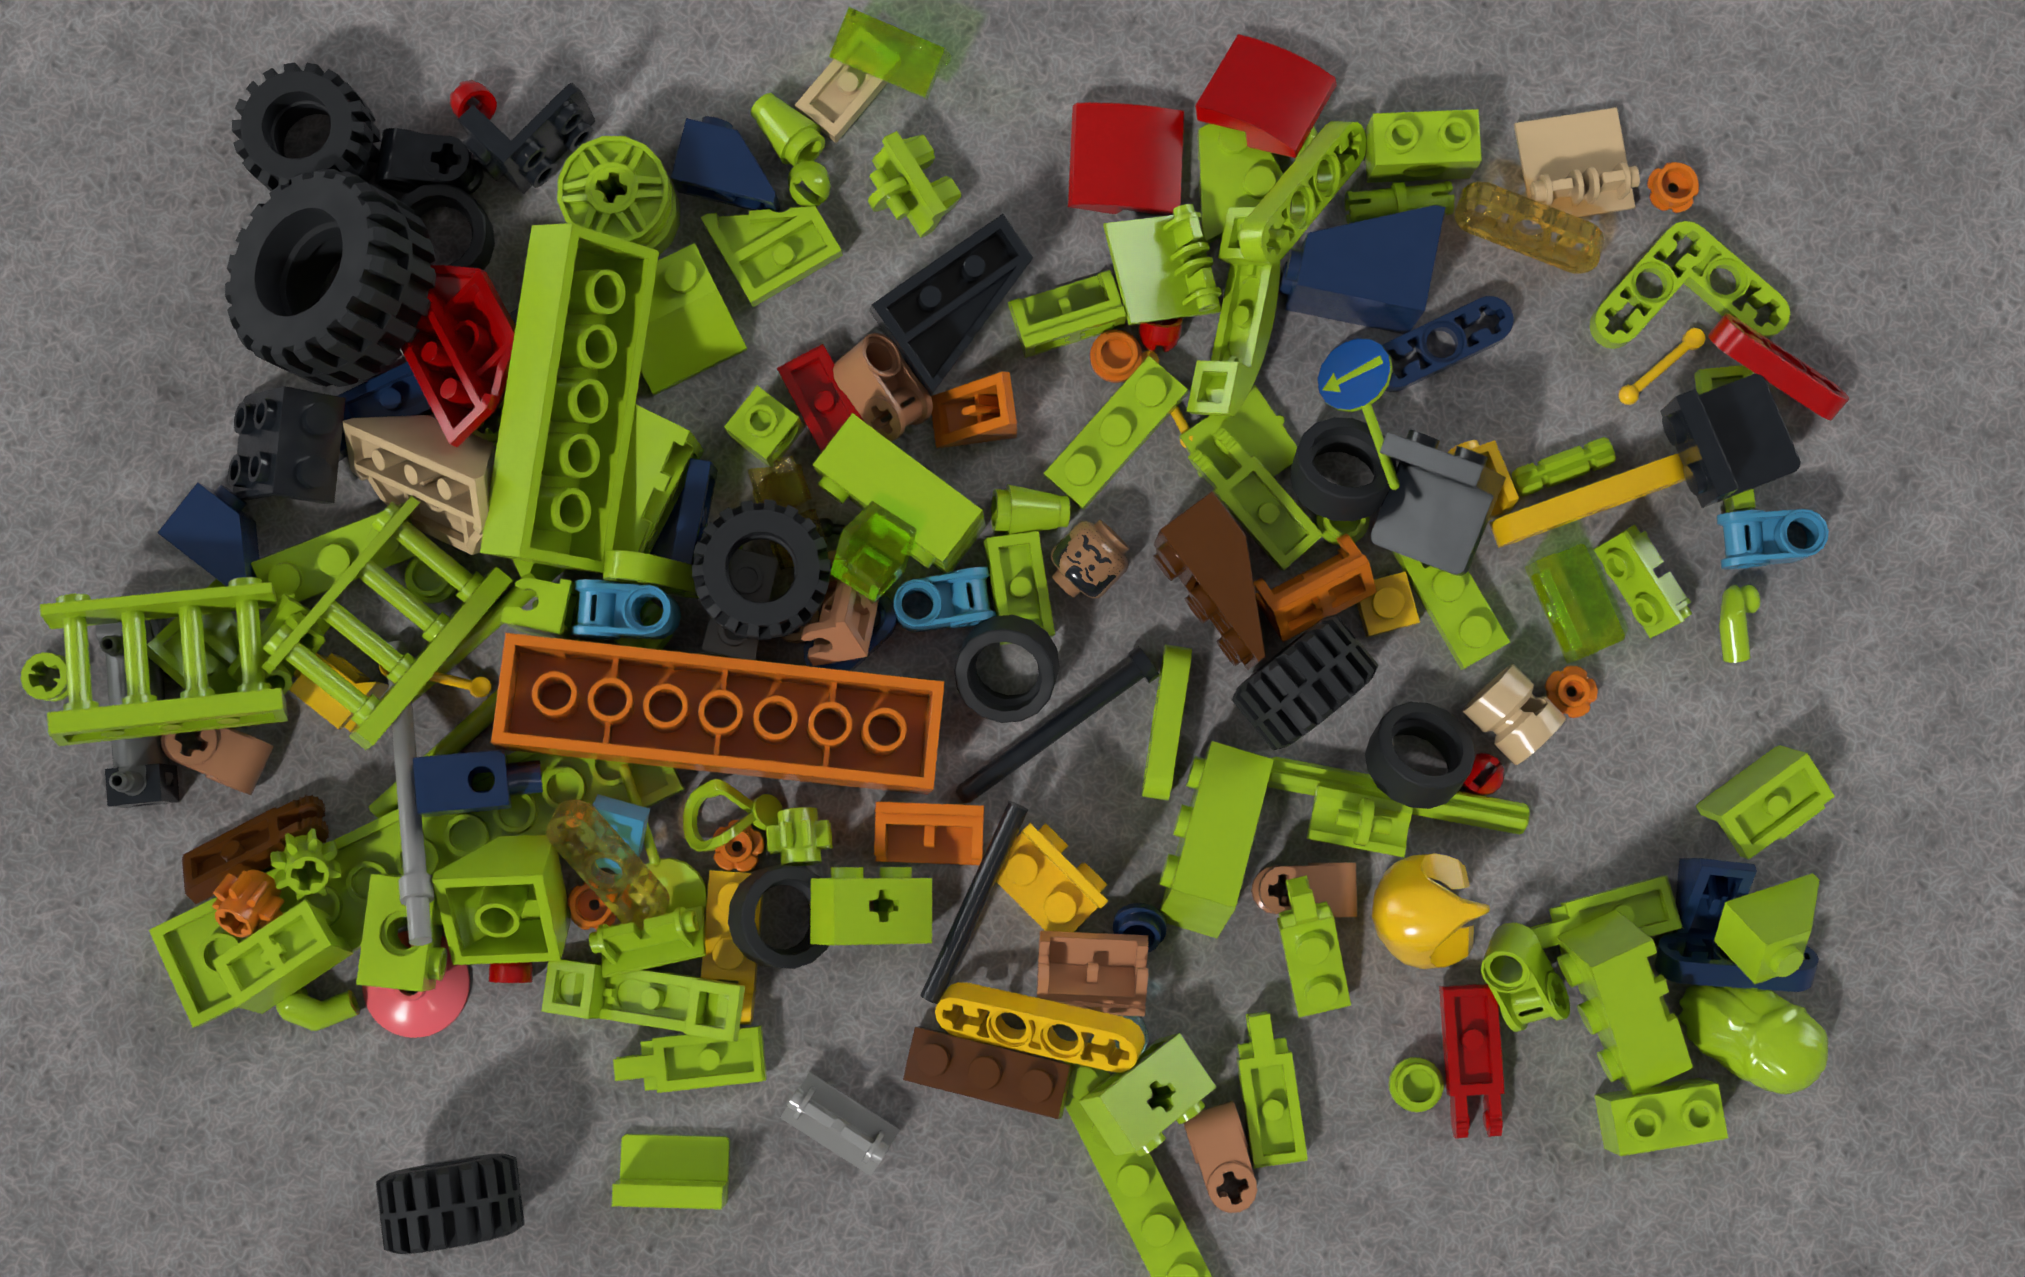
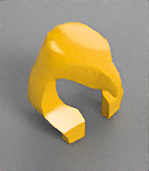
[1371,853,1490,969]

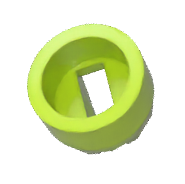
[788,161,831,207]

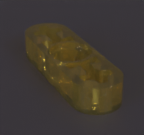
[1454,181,1604,274]
[546,799,670,930]

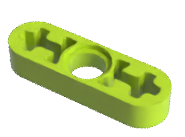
[603,550,699,599]
[1142,644,1192,801]

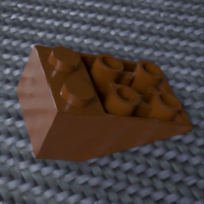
[1153,491,1265,670]

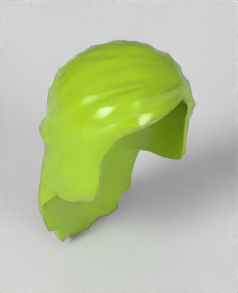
[1679,985,1829,1095]

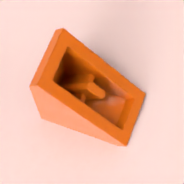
[930,371,1017,448]

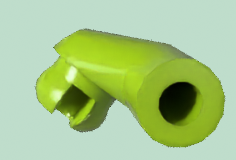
[1719,584,1760,663]

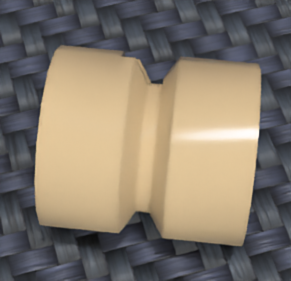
[1462,664,1566,765]

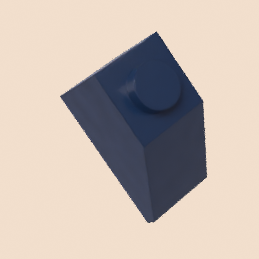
[671,116,780,212]
[157,482,260,586]

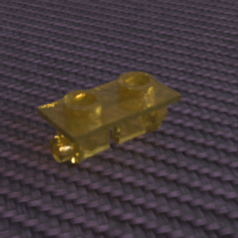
[747,456,828,570]

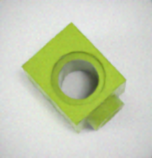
[724,385,804,469]

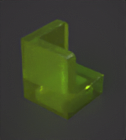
[830,501,917,602]

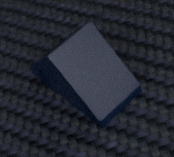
[1673,858,1757,935]

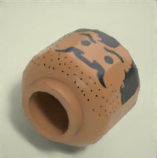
[1051,519,1130,599]

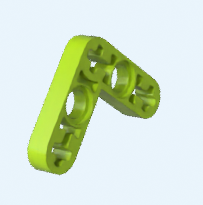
[1589,221,1790,349]

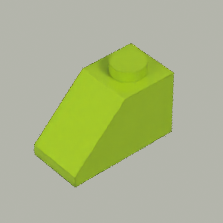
[1714,873,1820,984]

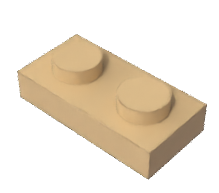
[795,27,902,143]

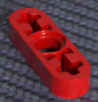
[1708,314,1849,421]

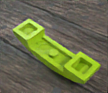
[1186,207,1280,417]
[541,959,745,1042]

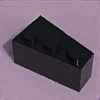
[869,214,1033,396]

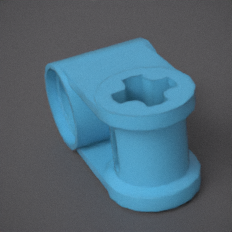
[1716,509,1829,570]
[894,567,997,632]
[571,580,681,640]

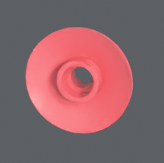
[362,931,470,1038]

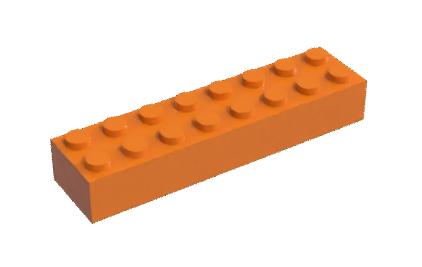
[491,633,944,795]

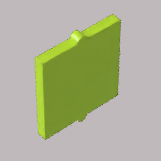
[1179,385,1297,489]

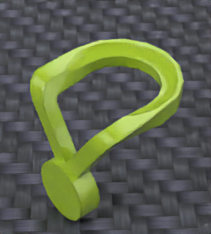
[683,779,783,852]

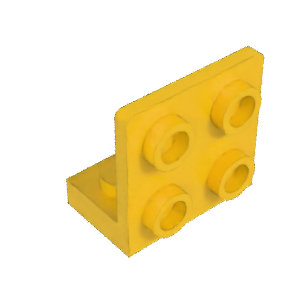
[996,823,1108,932]

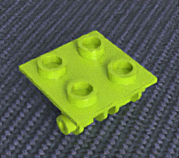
[1103,204,1222,325]

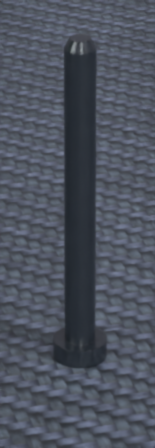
[955,646,1160,803]

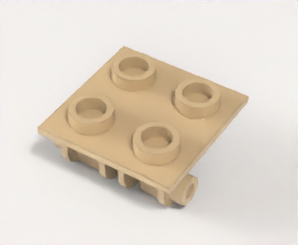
[1514,107,1640,225]

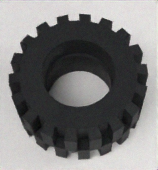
[232,62,381,191]
[692,499,831,641]
[1232,614,1379,750]
[376,1153,525,1254]

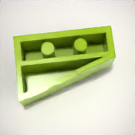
[600,404,704,575]
[813,413,986,574]
[1159,741,1274,939]
[1557,909,1693,1095]

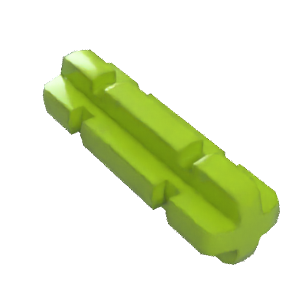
[1511,437,1616,496]

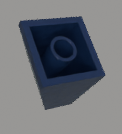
[1279,205,1445,334]

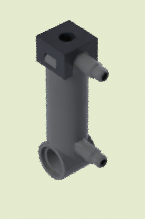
[95,618,180,808]

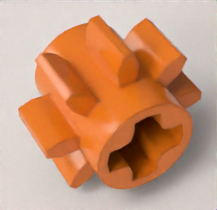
[212,870,285,938]

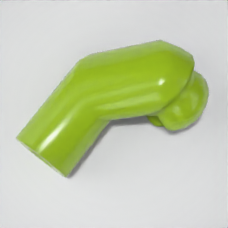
[276,987,360,1031]

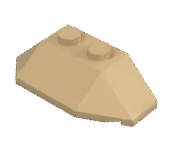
[343,415,496,555]

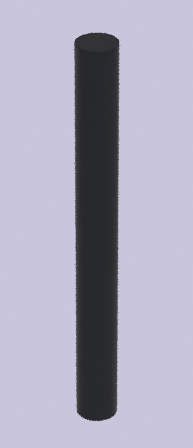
[920,801,1028,1004]

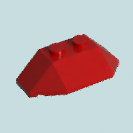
[401,265,516,448]

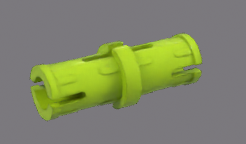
[1344,181,1455,224]

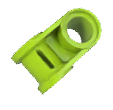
[1481,922,1570,1032]

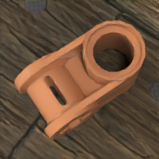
[833,333,933,441]
[160,728,274,795]
[1251,863,1357,917]
[1184,1101,1257,1213]

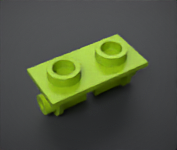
[1593,524,1692,639]
[589,905,706,978]

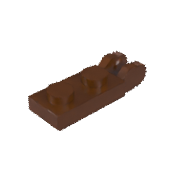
[182,795,329,904]

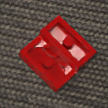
[1195,34,1337,158]
[1068,102,1184,216]

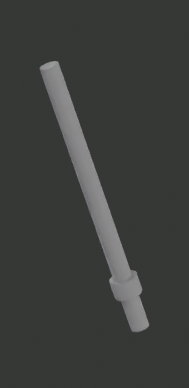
[388,641,434,946]

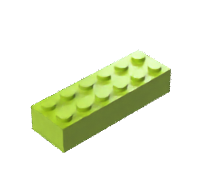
[480,223,659,573]

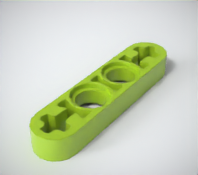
[1239,121,1367,264]

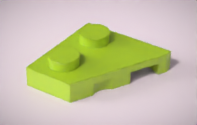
[1197,124,1283,243]

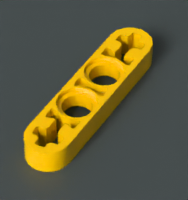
[1489,453,1685,548]
[935,982,1145,1073]

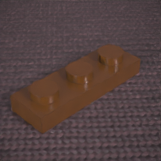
[903,1026,1074,1119]

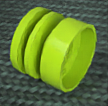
[557,136,680,257]

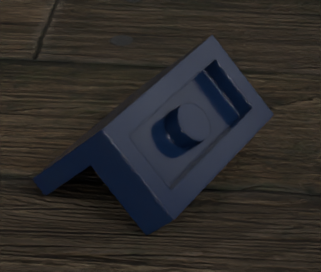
[650,458,718,565]

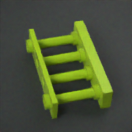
[262,496,513,750]
[40,577,288,746]

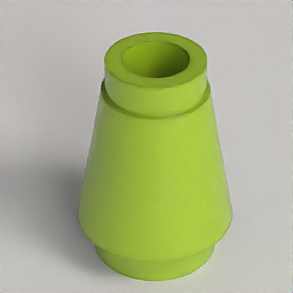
[750,93,825,167]
[991,484,1070,535]

